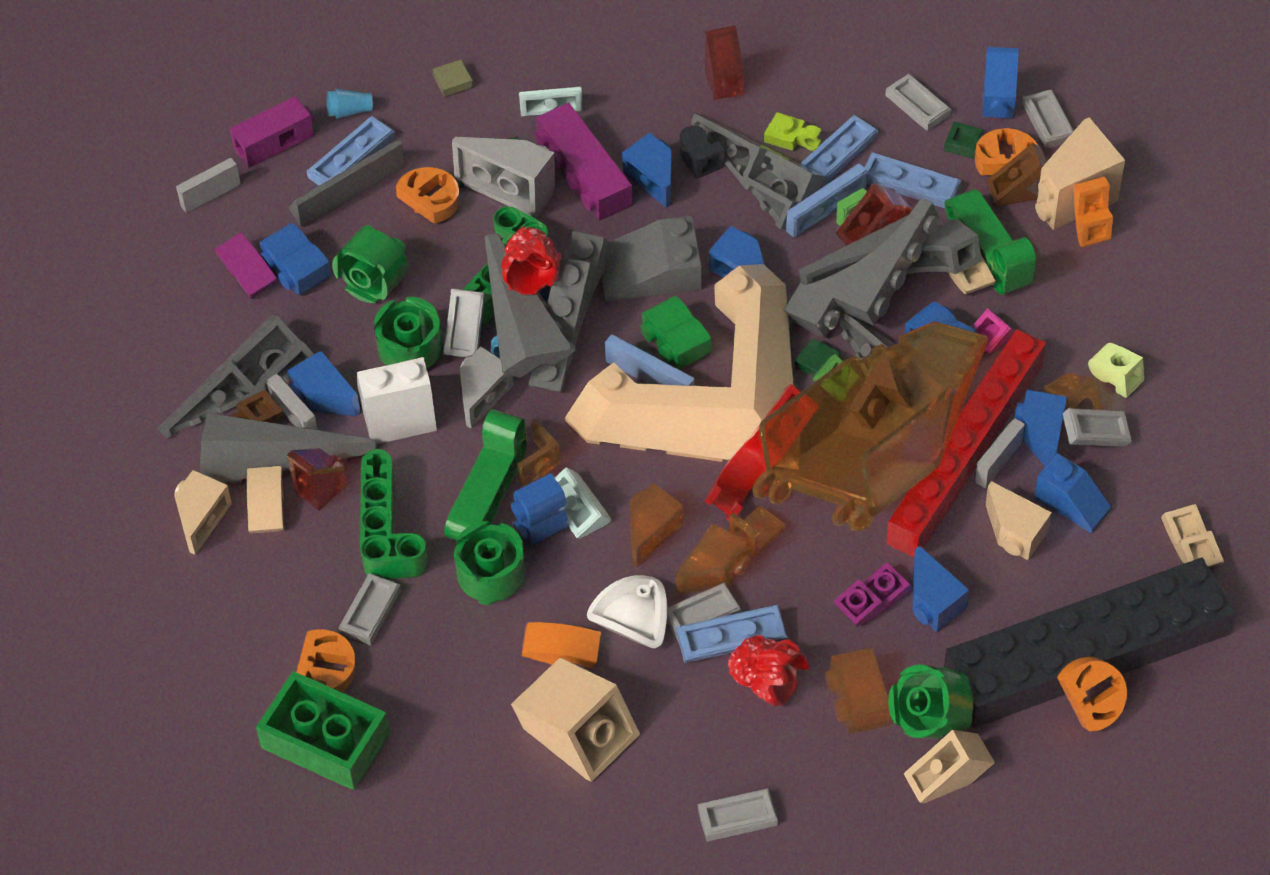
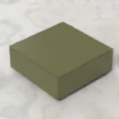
[433,59,473,97]

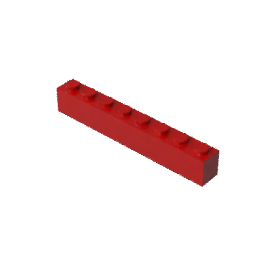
[886,329,1046,557]

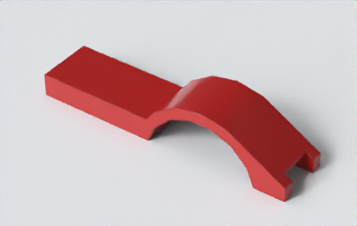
[704,384,817,523]

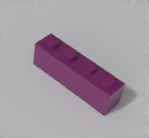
[534,103,632,221]

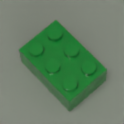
[256,671,390,791]

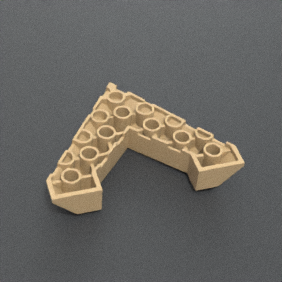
[565,264,799,473]

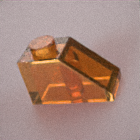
[630,483,684,567]
[676,523,751,595]

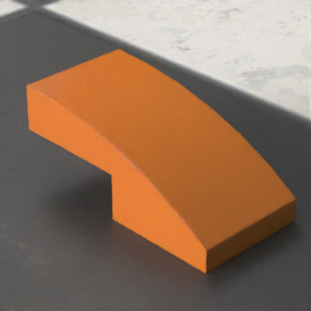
[1074,176,1113,248]
[521,622,601,668]

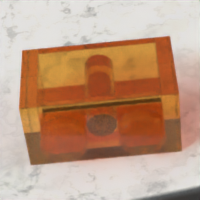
[825,648,890,735]

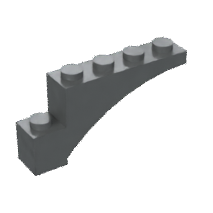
[784,198,939,338]
[799,216,982,285]
[528,231,610,393]

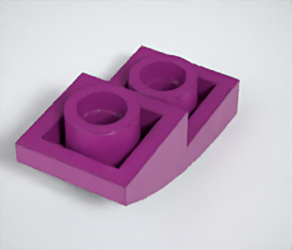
[214,232,277,299]
[833,562,912,627]

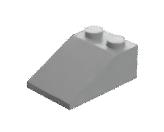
[452,137,555,219]

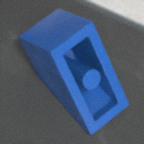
[982,47,1019,118]
[622,132,672,208]
[709,226,764,278]
[287,351,360,416]
[1014,390,1067,466]
[1034,453,1111,533]
[912,546,969,632]

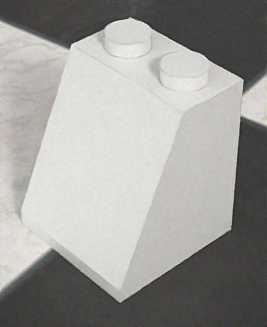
[357,358,437,444]

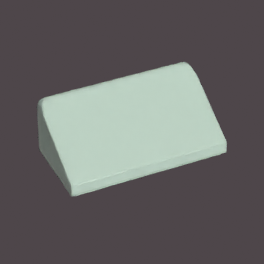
[519,87,583,116]
[555,467,612,539]

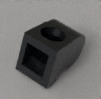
[680,126,724,179]

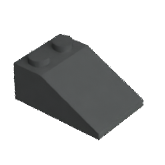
[601,216,701,302]

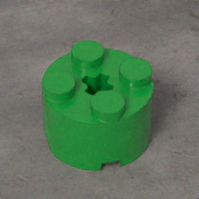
[332,225,408,303]
[374,297,443,369]
[454,521,526,605]
[888,665,973,739]

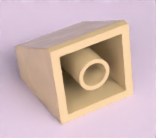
[1035,117,1125,230]
[511,658,640,782]

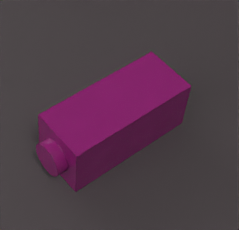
[230,96,315,168]

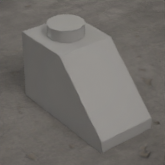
[460,347,513,429]

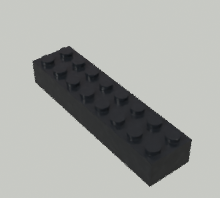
[944,557,1236,728]

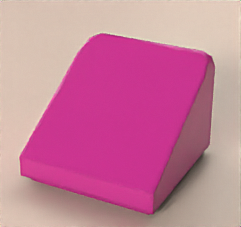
[972,308,1015,354]

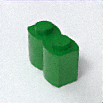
[640,296,711,370]

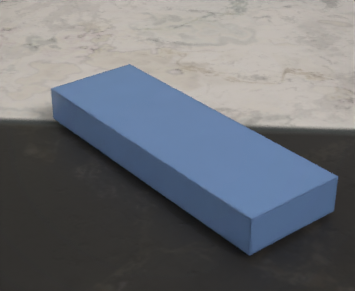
[800,115,878,186]
[307,116,395,185]
[864,152,961,208]
[786,163,867,238]
[605,334,694,386]
[676,605,788,663]

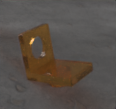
[1044,373,1104,410]
[518,419,561,486]
[729,506,785,557]

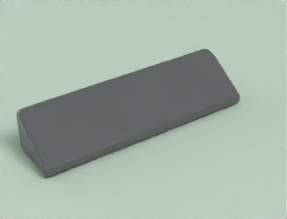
[289,140,404,227]

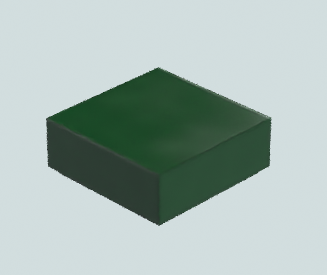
[944,121,984,159]
[795,338,841,377]

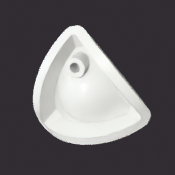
[587,575,667,648]

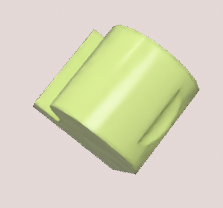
[1088,343,1144,398]

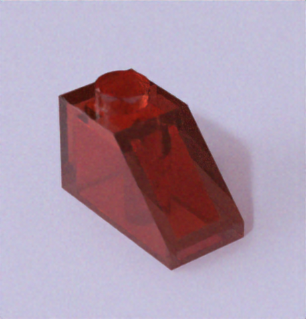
[705,25,744,100]
[836,184,913,245]
[287,448,347,511]

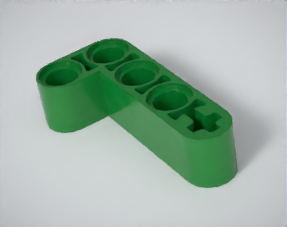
[944,189,1036,296]
[463,206,548,326]
[444,409,527,541]
[360,449,429,579]

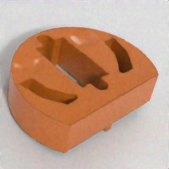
[975,128,1037,176]
[396,167,459,224]
[297,629,356,692]
[1057,657,1127,732]

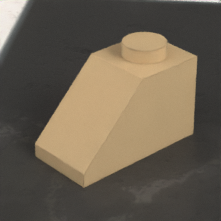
[174,470,232,555]
[985,481,1052,560]
[904,730,995,803]

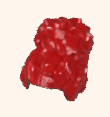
[501,227,562,295]
[728,635,810,707]

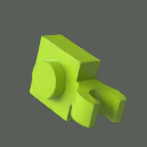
[764,112,822,151]

